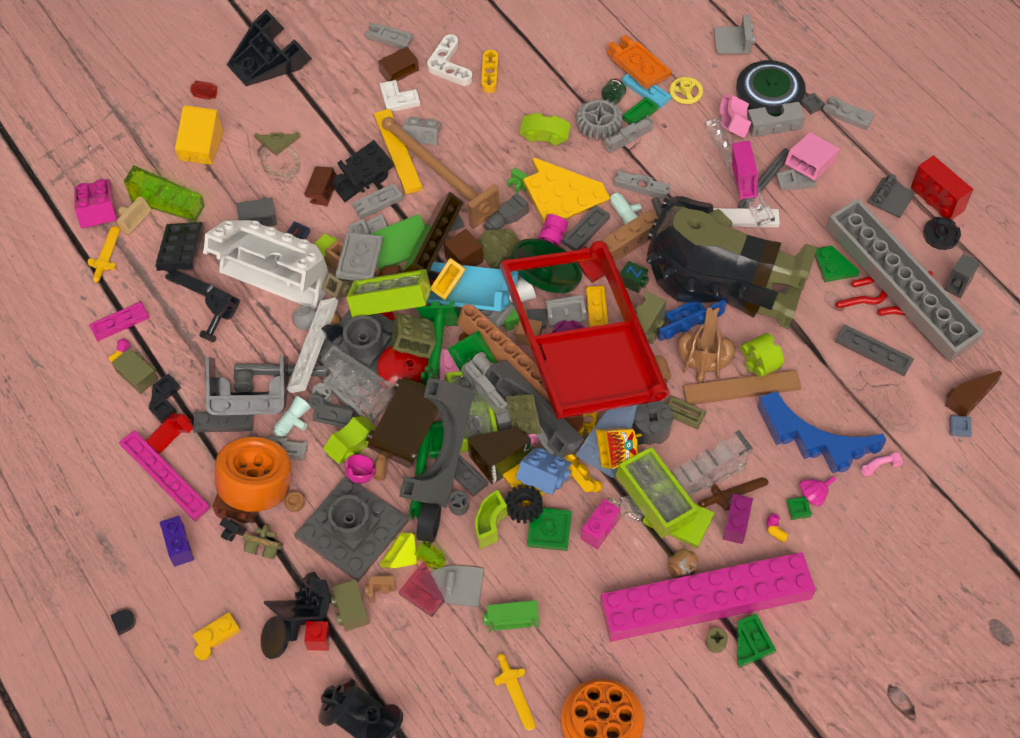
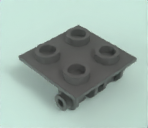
[867,174,916,218]

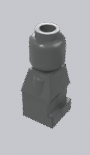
[484,193,529,230]

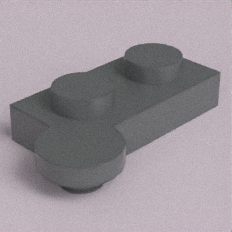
[308,393,354,428]

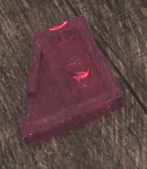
[399,562,445,617]

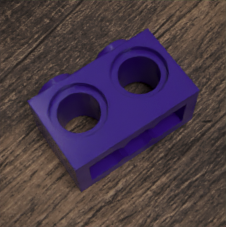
[160,516,194,567]

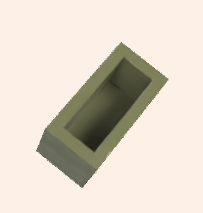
[112,348,158,394]
[331,579,369,632]

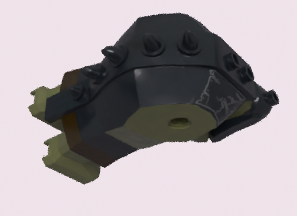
[646,196,817,329]

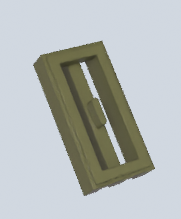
[666,396,707,430]

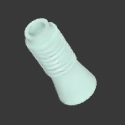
[610,193,641,225]
[273,396,311,438]

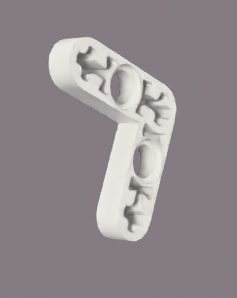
[427,34,472,86]

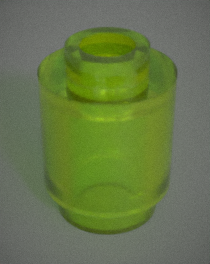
[415,542,446,570]

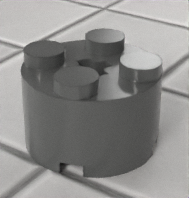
[632,401,673,445]

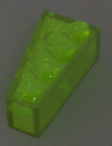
[124,165,205,222]

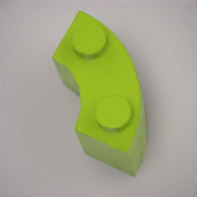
[519,113,571,146]
[323,416,376,464]
[475,490,507,549]

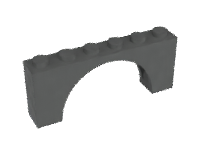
[399,378,475,508]

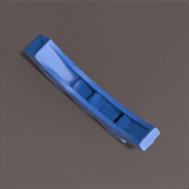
[757,391,886,473]

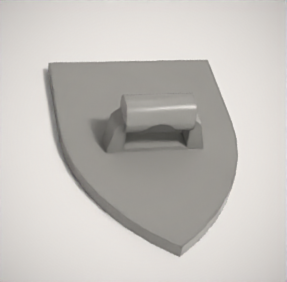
[420,565,484,608]

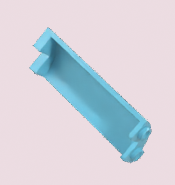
[427,262,518,312]

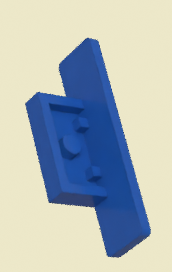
[658,300,727,341]

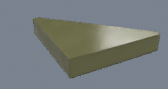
[254,132,300,156]

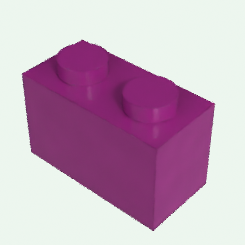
[723,494,753,544]

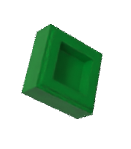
[786,497,812,520]

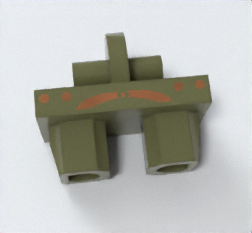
[242,524,284,560]

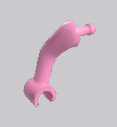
[861,452,903,477]

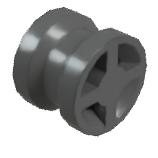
[234,371,253,392]
[448,491,469,516]

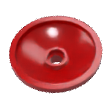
[377,345,429,394]

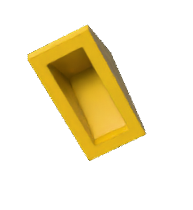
[431,258,466,300]

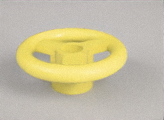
[669,77,703,104]

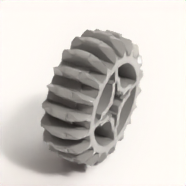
[576,97,623,141]

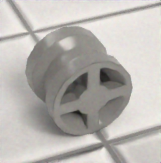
[312,383,333,403]

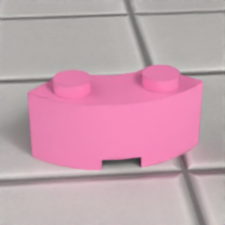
[719,94,751,138]

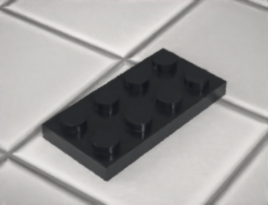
[155,222,204,271]

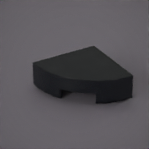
[321,324,344,343]

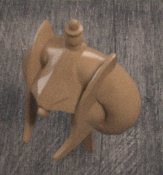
[677,307,735,384]

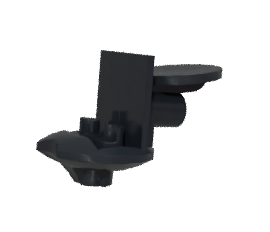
[261,572,331,659]
[318,678,403,738]

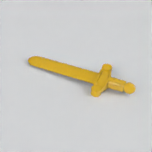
[88,226,120,283]
[494,653,536,730]

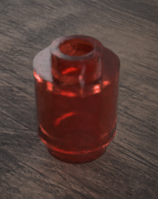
[190,80,217,100]

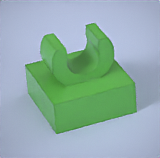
[508,168,529,192]

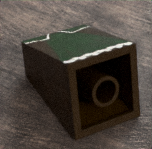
[467,427,531,485]

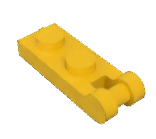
[556,453,603,492]

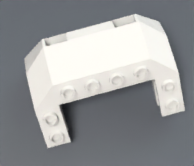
[203,220,329,310]

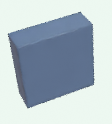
[949,415,972,437]

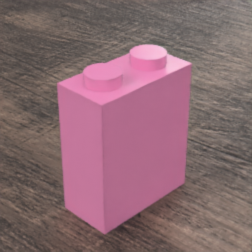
[785,132,840,181]

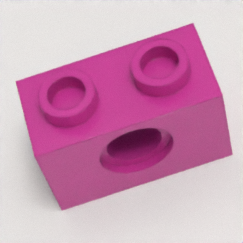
[581,499,621,550]

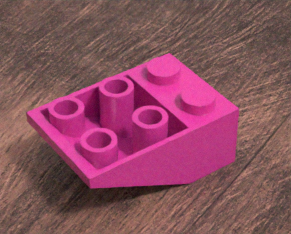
[74,179,117,229]

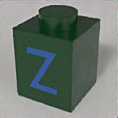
[620,261,649,293]

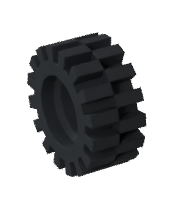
[506,485,543,524]

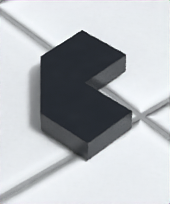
[149,374,181,424]

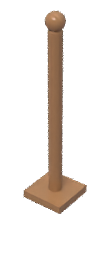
[382,117,500,229]

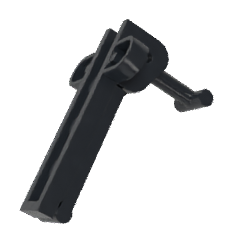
[165,270,241,343]

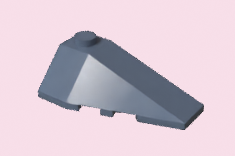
[576,405,638,478]

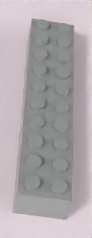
[826,198,984,362]

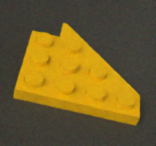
[522,158,610,223]

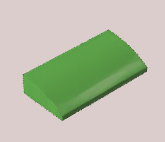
[370,214,425,272]

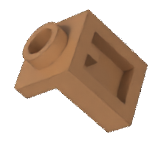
[365,576,396,603]

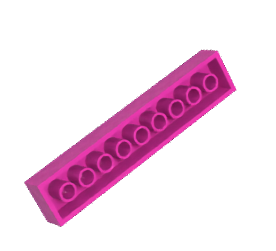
[600,552,816,642]

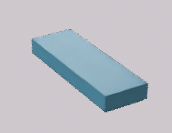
[621,73,671,109]

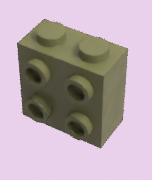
[391,313,436,358]

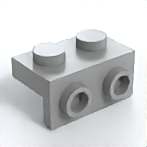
[403,116,441,145]

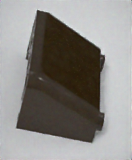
[366,377,439,469]

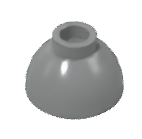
[292,305,316,330]

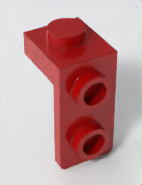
[146,413,193,454]

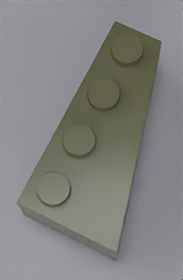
[635,291,666,344]

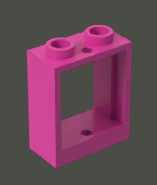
[732,141,758,200]

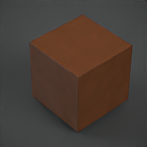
[444,229,483,266]

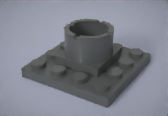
[316,309,394,395]
[295,476,409,582]

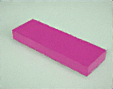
[89,301,149,342]

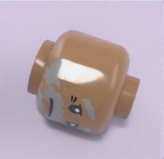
[667,549,698,578]

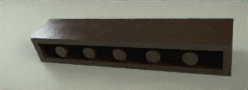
[401,192,464,274]

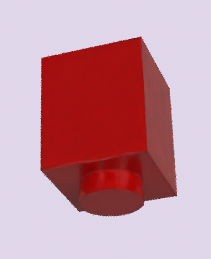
[304,621,330,651]

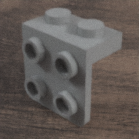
[714,14,755,54]

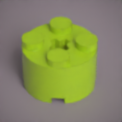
[740,333,784,378]

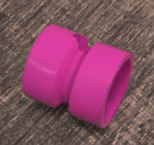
[537,214,569,247]

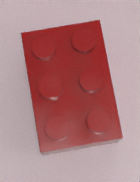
[911,155,973,220]

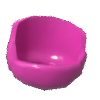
[345,454,375,484]

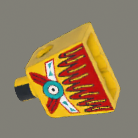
[596,428,644,469]

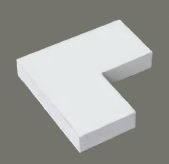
[379,80,420,112]

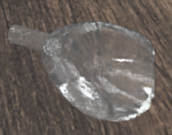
[607,495,644,523]

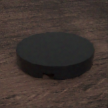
[923,217,961,250]

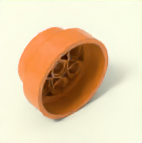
[561,679,644,738]

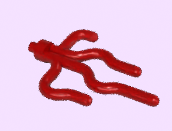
[835,271,933,316]

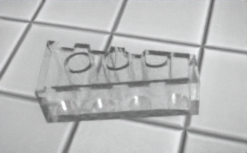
[321,345,396,424]
[671,430,753,498]

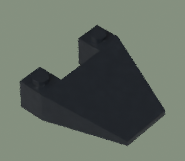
[227,9,312,86]

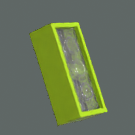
[346,269,431,317]
[444,369,498,452]
[615,447,699,539]

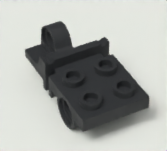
[332,140,395,202]

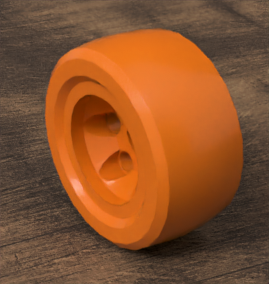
[214,437,291,512]

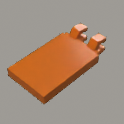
[606,35,672,89]

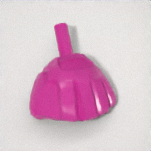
[799,476,836,507]

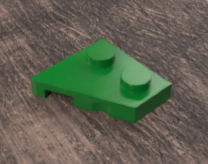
[815,246,860,283]
[737,613,776,668]

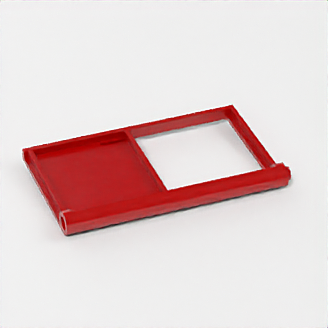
[500,241,670,419]

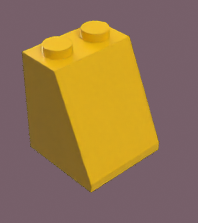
[175,105,224,165]

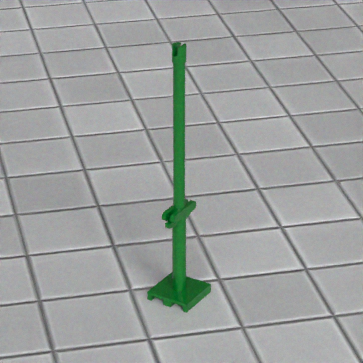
[408,301,460,520]

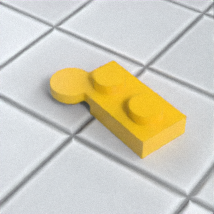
[193,612,240,661]

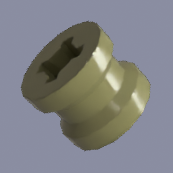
[705,627,728,653]

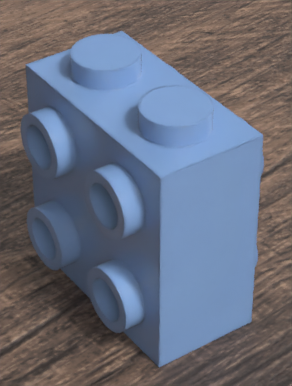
[516,447,572,494]

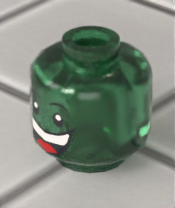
[601,79,626,104]

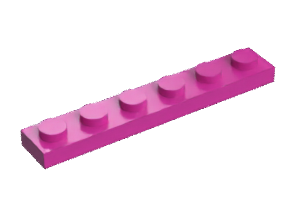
[119,430,210,522]

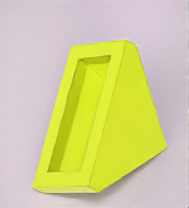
[379,532,417,568]

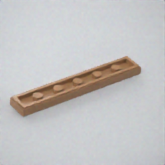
[683,370,801,405]

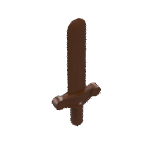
[698,477,769,511]

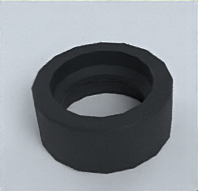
[416,503,441,543]

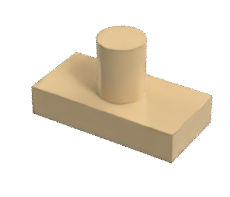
[117,196,151,235]

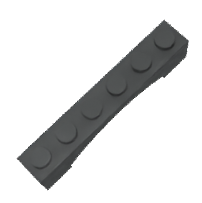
[485,360,584,459]

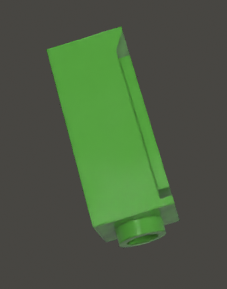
[483,600,539,632]

